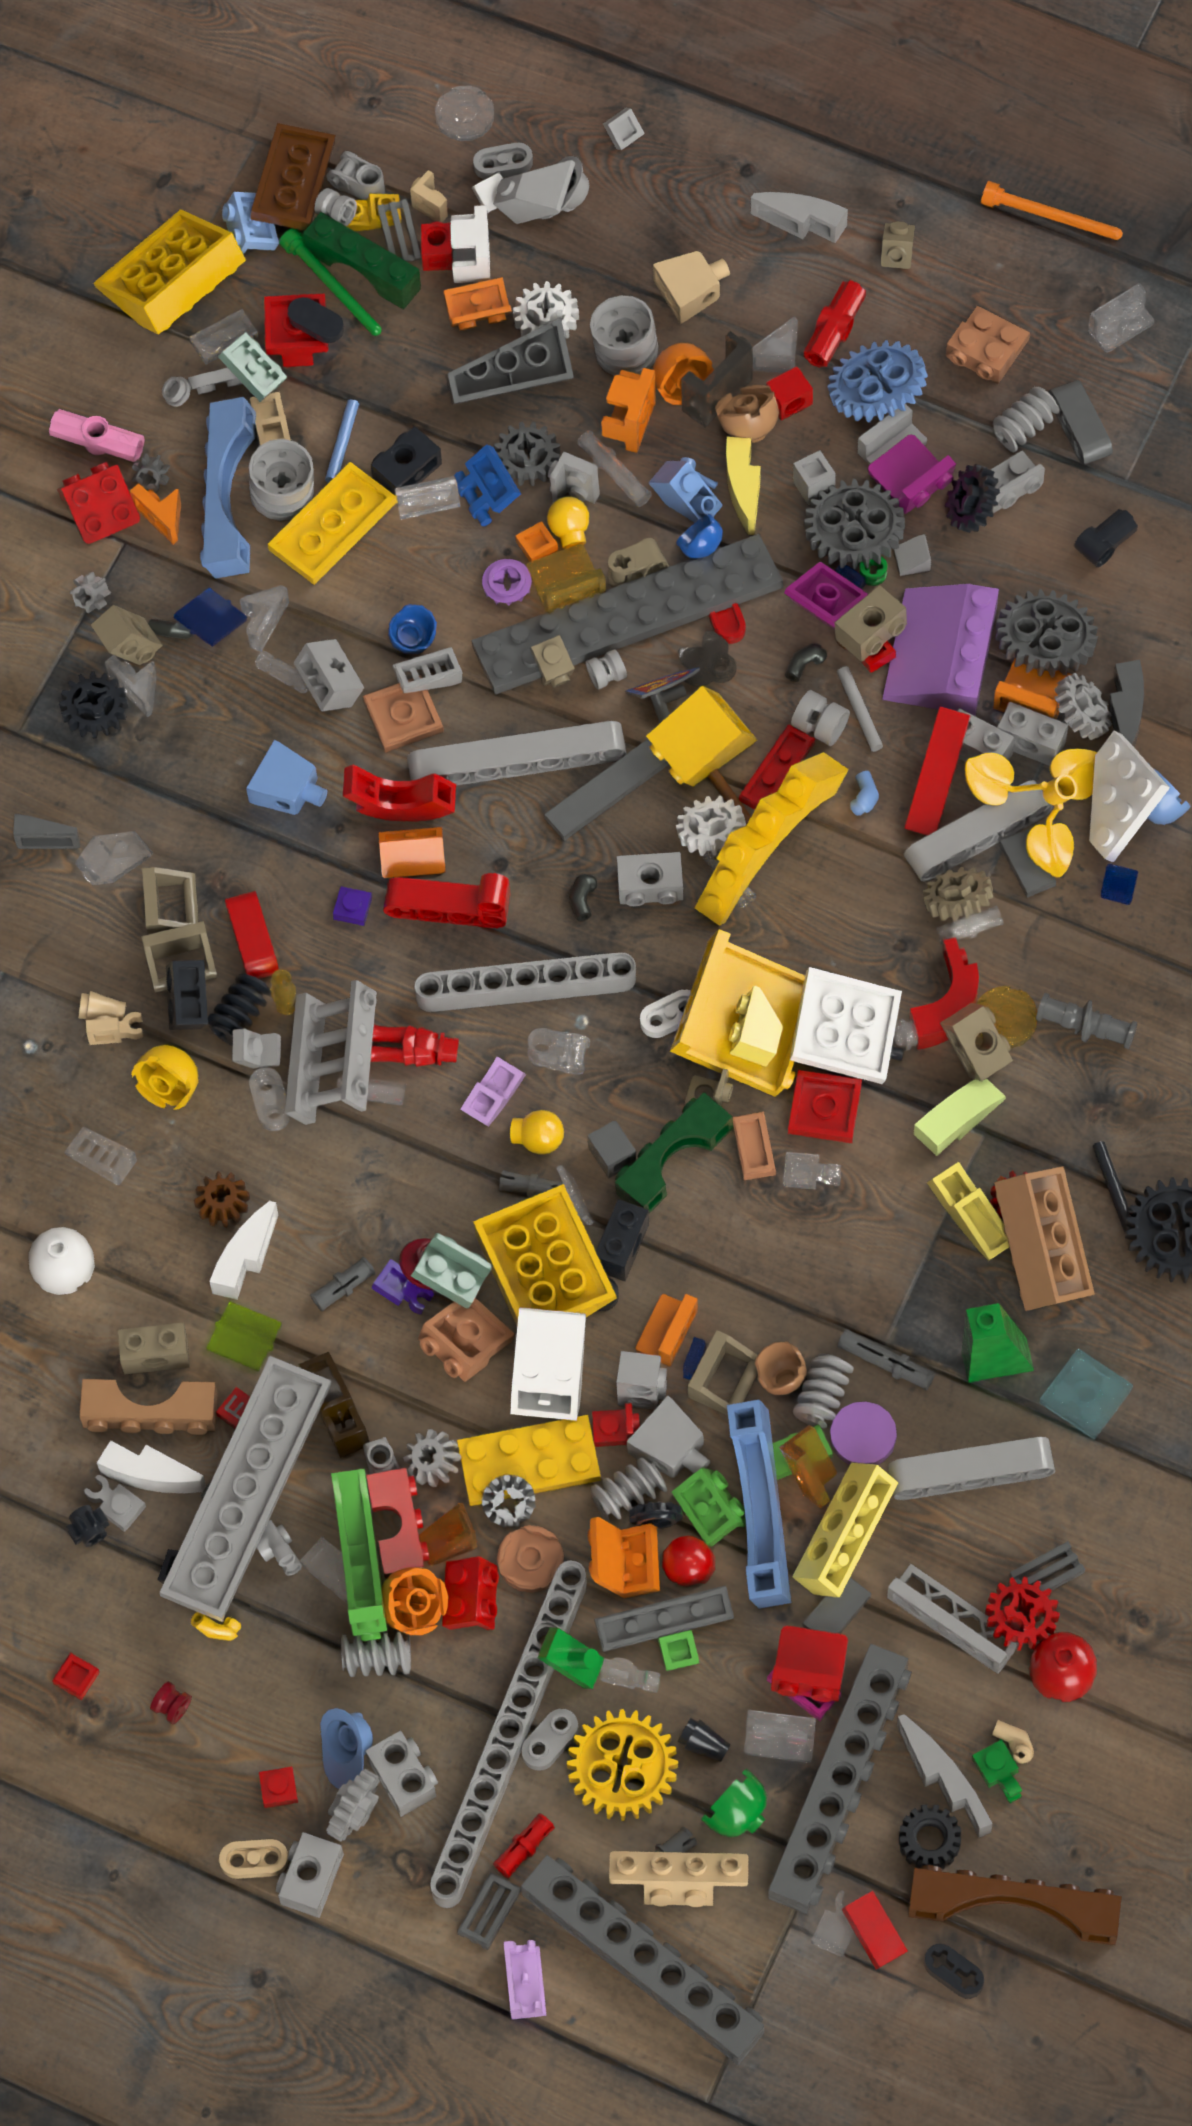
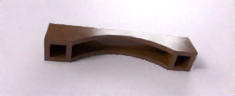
[908,1865,1122,1945]

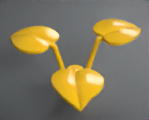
[965,749,1097,877]

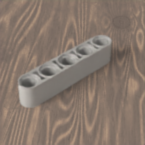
[904,780,1053,882]
[888,1437,1055,1500]

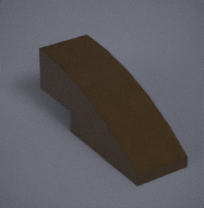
[298,1351,370,1458]

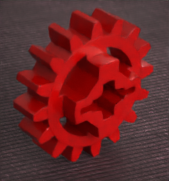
[985,1576,1060,1651]

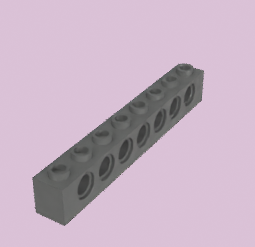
[768,1644,912,1914]
[521,1855,764,2066]

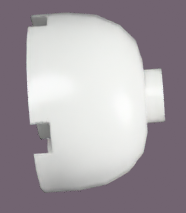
[28,1227,95,1295]

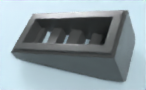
[13,814,81,849]

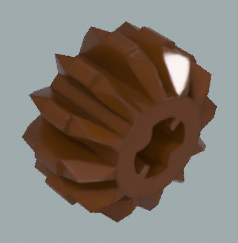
[194,1171,250,1228]

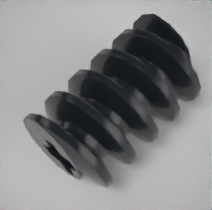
[208,974,273,1046]

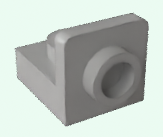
[233,1029,281,1069]

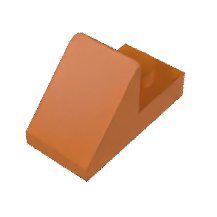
[130,483,181,545]

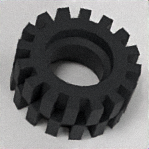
[899,1804,961,1869]

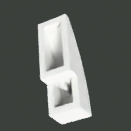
[210,1201,278,1300]
[97,1441,206,1493]

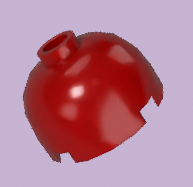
[1029,1632,1097,1702]

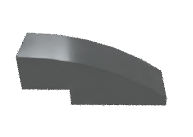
[1108,660,1144,748]

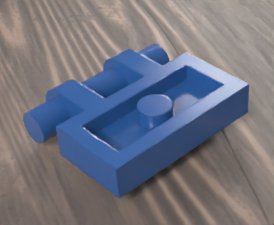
[453,444,521,526]

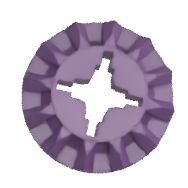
[482,559,532,606]

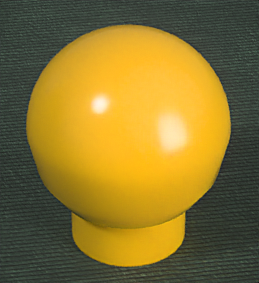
[547,497,589,549]
[510,1110,564,1155]

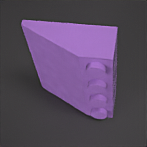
[883,584,999,716]

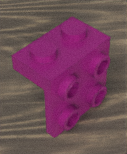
[868,434,956,514]

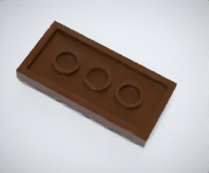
[250,123,336,230]

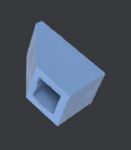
[649,461,723,523]

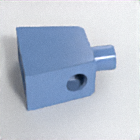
[246,740,327,815]

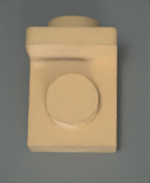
[410,170,448,222]

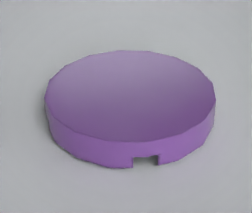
[830,1401,897,1465]

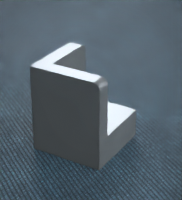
[587,1121,636,1179]

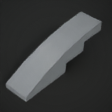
[897,1714,992,1838]

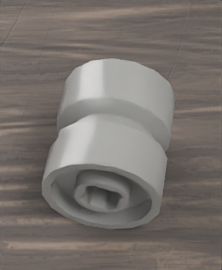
[791,690,850,746]

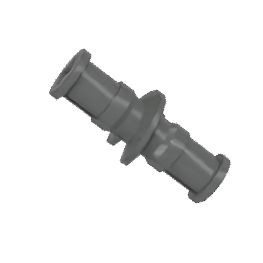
[1036,993,1137,1050]

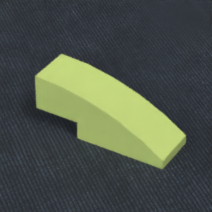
[914,1078,1006,1156]

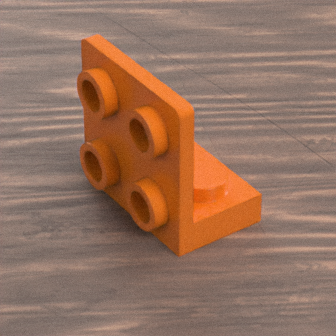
[993,658,1072,720]

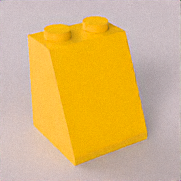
[646,686,757,787]

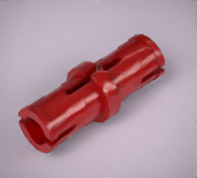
[493,1813,555,1878]

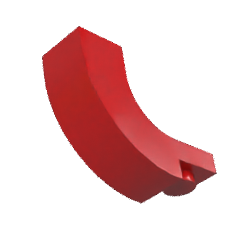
[343,764,456,822]
[909,937,979,1050]

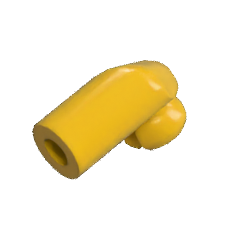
[191,1612,241,1641]

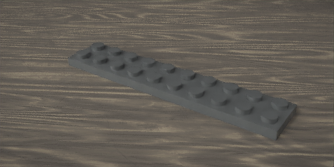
[471,534,784,695]

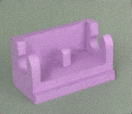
[504,1940,546,2019]

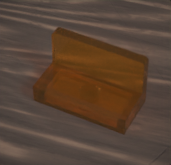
[779,1425,837,1509]

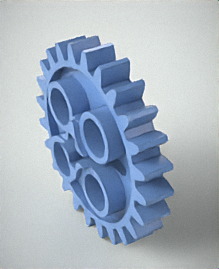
[828,340,928,422]

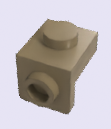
[881,221,915,269]
[530,635,575,688]

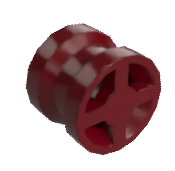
[150,1681,192,1725]

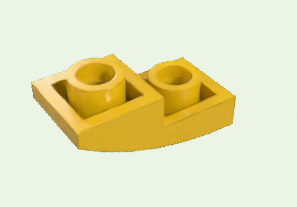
[346,193,402,231]

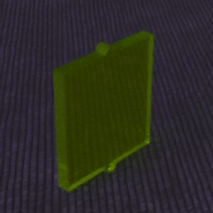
[206,1301,282,1371]

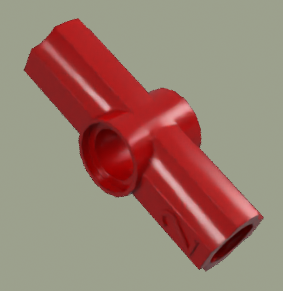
[803,280,866,368]

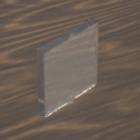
[556,1165,594,1226]

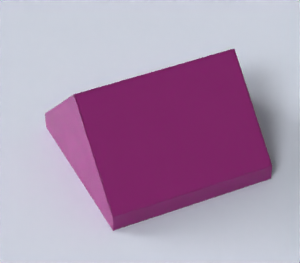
[784,562,868,630]

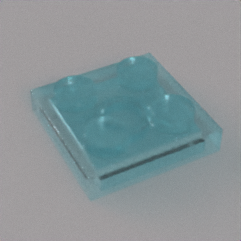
[1040,1348,1133,1440]

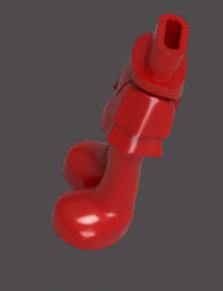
[370,1025,459,1067]

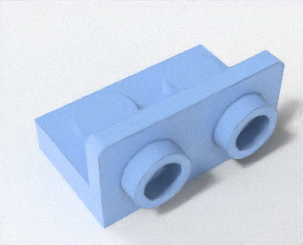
[222,192,279,255]

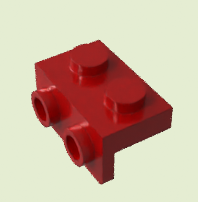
[442,1556,499,1630]

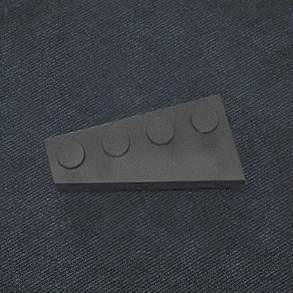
[446,317,574,405]

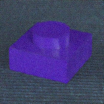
[333,886,372,926]

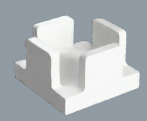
[451,205,490,283]

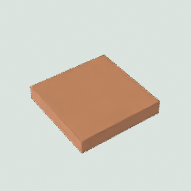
[363,675,444,753]

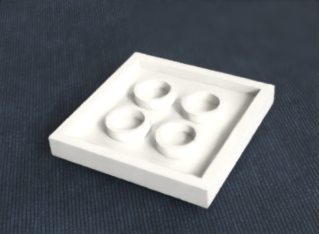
[790,967,902,1084]

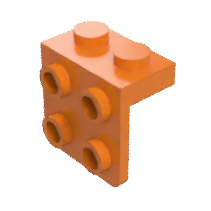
[588,1517,660,1599]

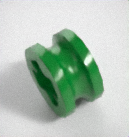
[859,556,888,586]

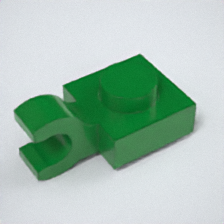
[972,1739,1022,1803]

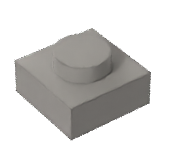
[603,108,645,150]

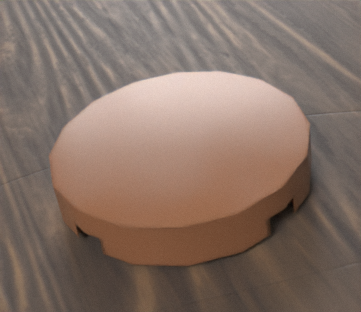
[497,1525,564,1593]

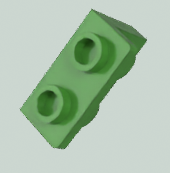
[672,1468,746,1547]

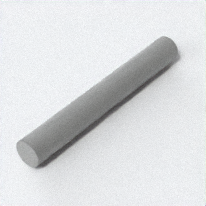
[837,666,883,752]

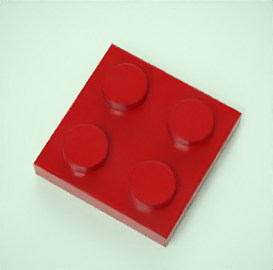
[788,1070,862,1143]

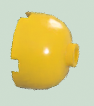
[132,1045,198,1110]

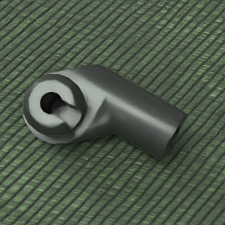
[148,617,196,639]
[785,643,827,682]
[568,874,597,921]

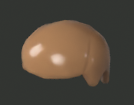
[755,1342,807,1395]

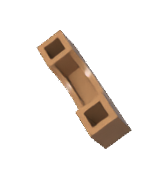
[79,1379,218,1435]

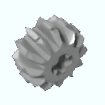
[403,1429,462,1487]

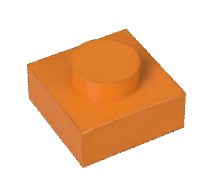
[515,521,558,564]

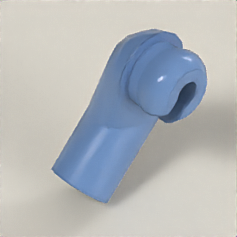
[850,771,879,816]

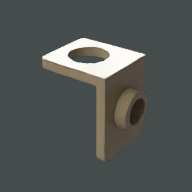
[685,1069,733,1107]

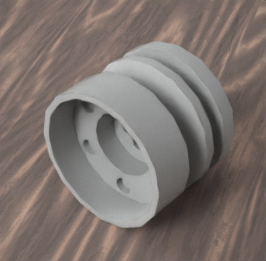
[590,295,659,376]
[249,439,314,521]

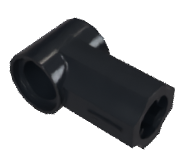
[1074,509,1138,568]

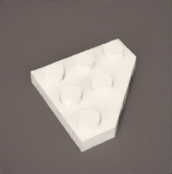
[1089,731,1170,862]

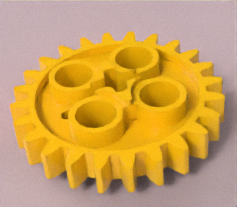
[567,1709,678,1821]

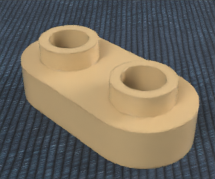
[219,1839,289,1879]

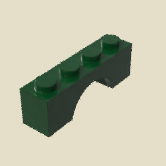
[303,212,421,310]
[615,1092,733,1214]

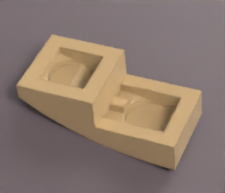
[250,392,291,446]

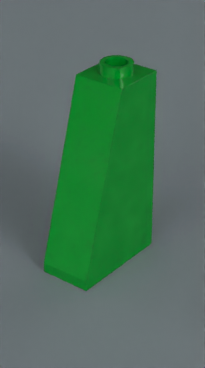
[961,1303,1034,1383]

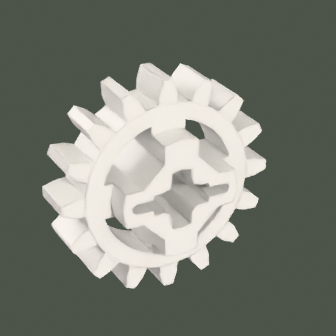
[513,281,579,339]
[676,796,746,856]

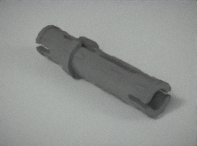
[837,1329,935,1391]

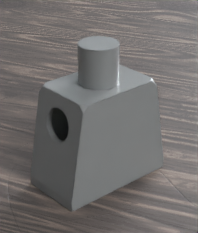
[627,1396,710,1478]

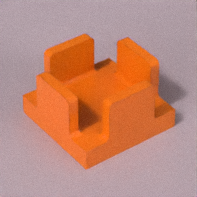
[601,368,656,453]

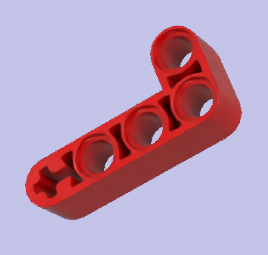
[383,873,511,928]

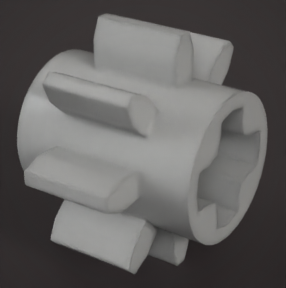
[70,572,111,613]

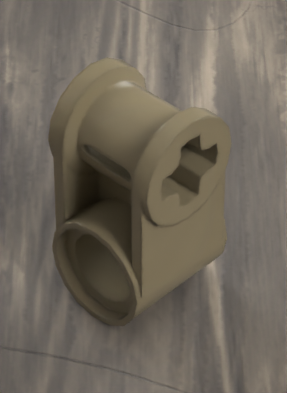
[608,538,669,588]

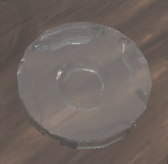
[435,85,494,141]

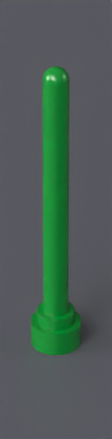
[279,228,382,336]

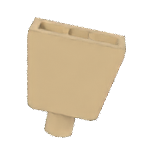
[653,251,730,324]

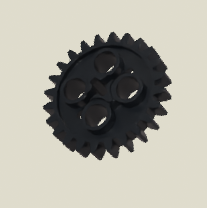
[1125,1177,1192,1283]

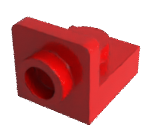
[592,1403,640,1447]

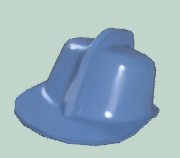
[320,1708,373,1789]

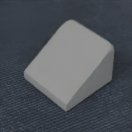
[894,534,931,576]

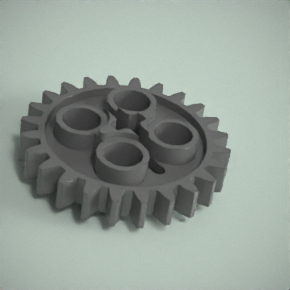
[804,479,905,570]
[995,589,1098,677]

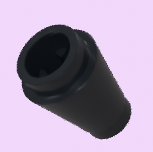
[677,1718,731,1762]

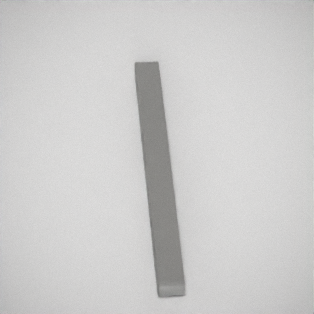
[430,1560,587,1908]

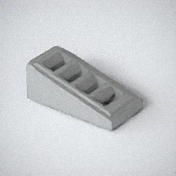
[393,647,463,693]

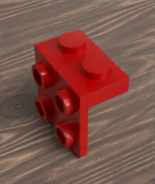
[57,461,140,544]
[771,1626,848,1702]

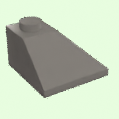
[493,160,575,224]

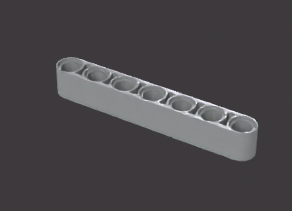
[407,721,627,786]
[414,952,636,1012]

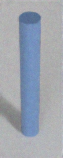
[325,399,359,483]

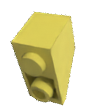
[729,986,783,1067]

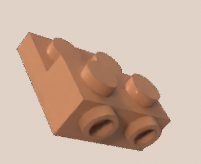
[946,306,1030,384]
[418,1298,515,1382]

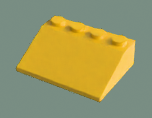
[93,209,246,335]
[473,1184,617,1326]

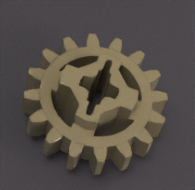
[923,867,994,921]

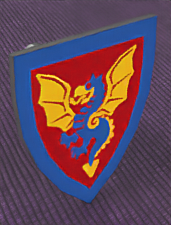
[625,667,700,723]

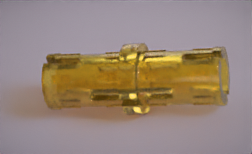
[271,970,297,1015]

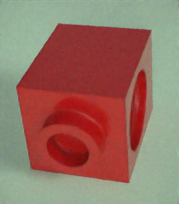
[421,221,453,271]
[766,366,813,421]

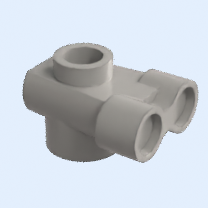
[363,1437,401,1474]
[256,1520,302,1576]

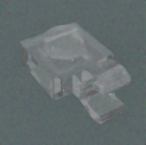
[783,1152,842,1190]

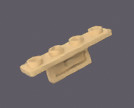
[609,1851,748,1907]

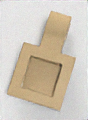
[86,1012,143,1045]

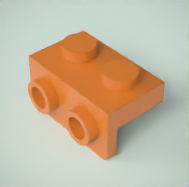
[443,277,512,331]

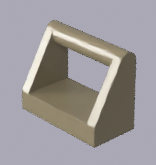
[142,867,199,935]
[141,921,217,993]
[688,1330,758,1416]

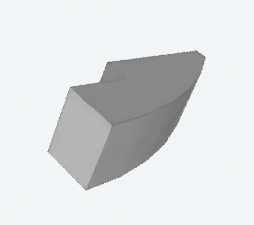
[751,192,848,243]

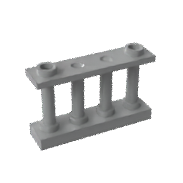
[285,980,377,1125]

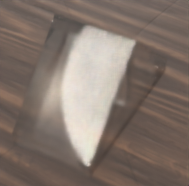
[748,317,798,373]

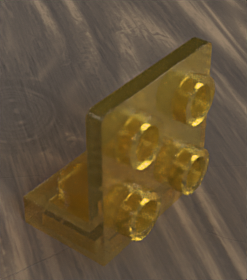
[526,544,606,614]

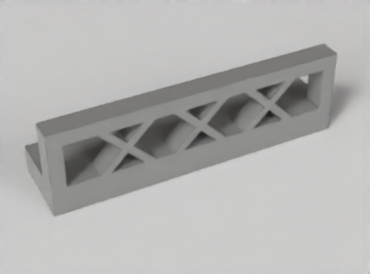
[887,1564,1017,1674]

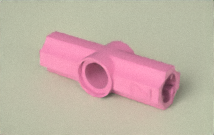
[49,409,145,462]

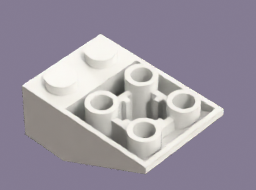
[510,1307,586,1421]

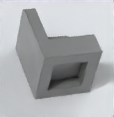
[793,450,836,505]

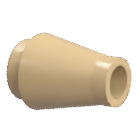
[78,991,126,1021]

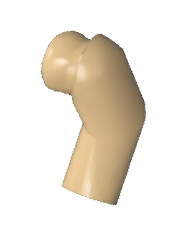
[992,1720,1034,1764]

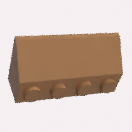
[994,1166,1095,1311]

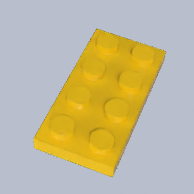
[268,462,397,585]
[457,1415,601,1506]

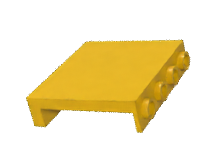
[670,929,805,1097]

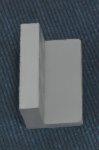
[858,404,927,465]

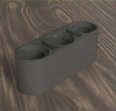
[1048,380,1113,465]

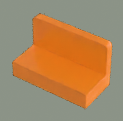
[379,827,446,878]
[635,1294,698,1367]

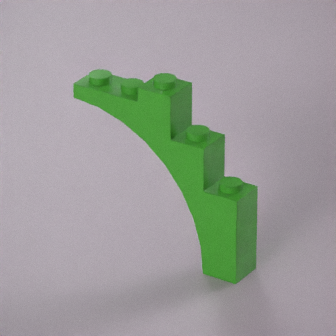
[331,1468,387,1641]

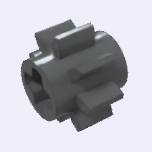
[131,453,170,493]

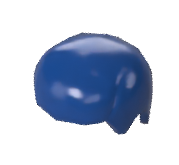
[676,514,723,559]
[388,604,437,654]

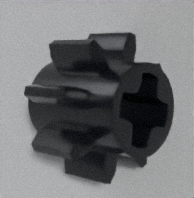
[66,1505,110,1547]

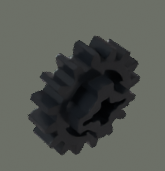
[945,464,1000,533]
[59,671,129,739]

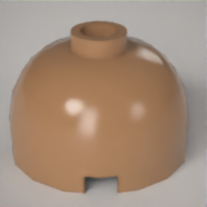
[715,385,779,443]

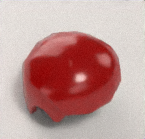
[662,1536,716,1587]

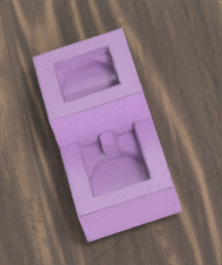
[460,1057,526,1127]

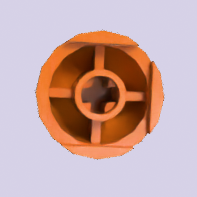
[653,343,715,405]
[381,1567,448,1635]

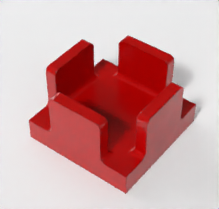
[264,293,329,367]

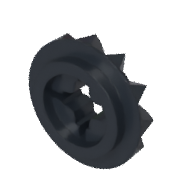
[629,1501,683,1529]

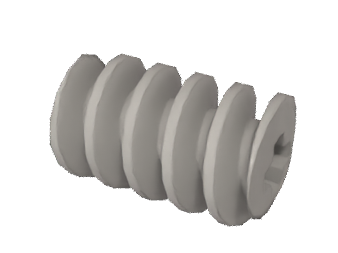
[993,386,1060,453]
[793,1354,854,1429]
[591,1458,667,1523]
[341,1631,411,1677]

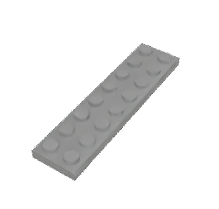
[160,1356,331,1622]

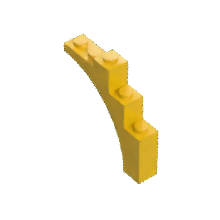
[695,752,849,926]

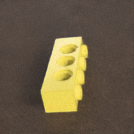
[792,1463,898,1598]

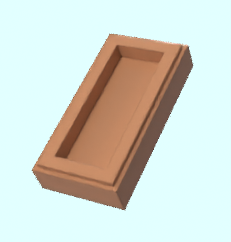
[733,1112,776,1180]

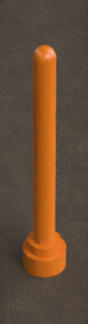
[981,181,1123,240]

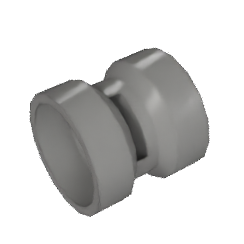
[314,188,357,226]
[586,649,627,690]

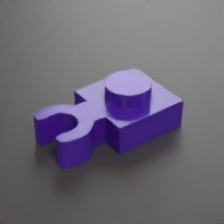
[371,1259,434,1314]

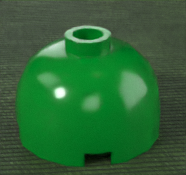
[700,1768,767,1838]

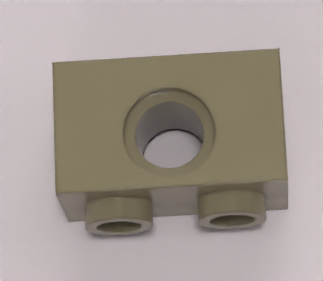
[834,585,907,662]
[91,605,163,665]
[940,1003,1013,1081]
[118,1322,190,1375]

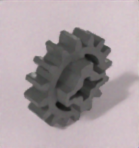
[494,422,560,486]

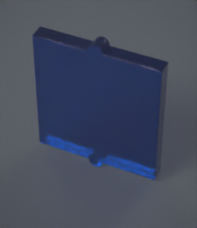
[173,588,248,647]

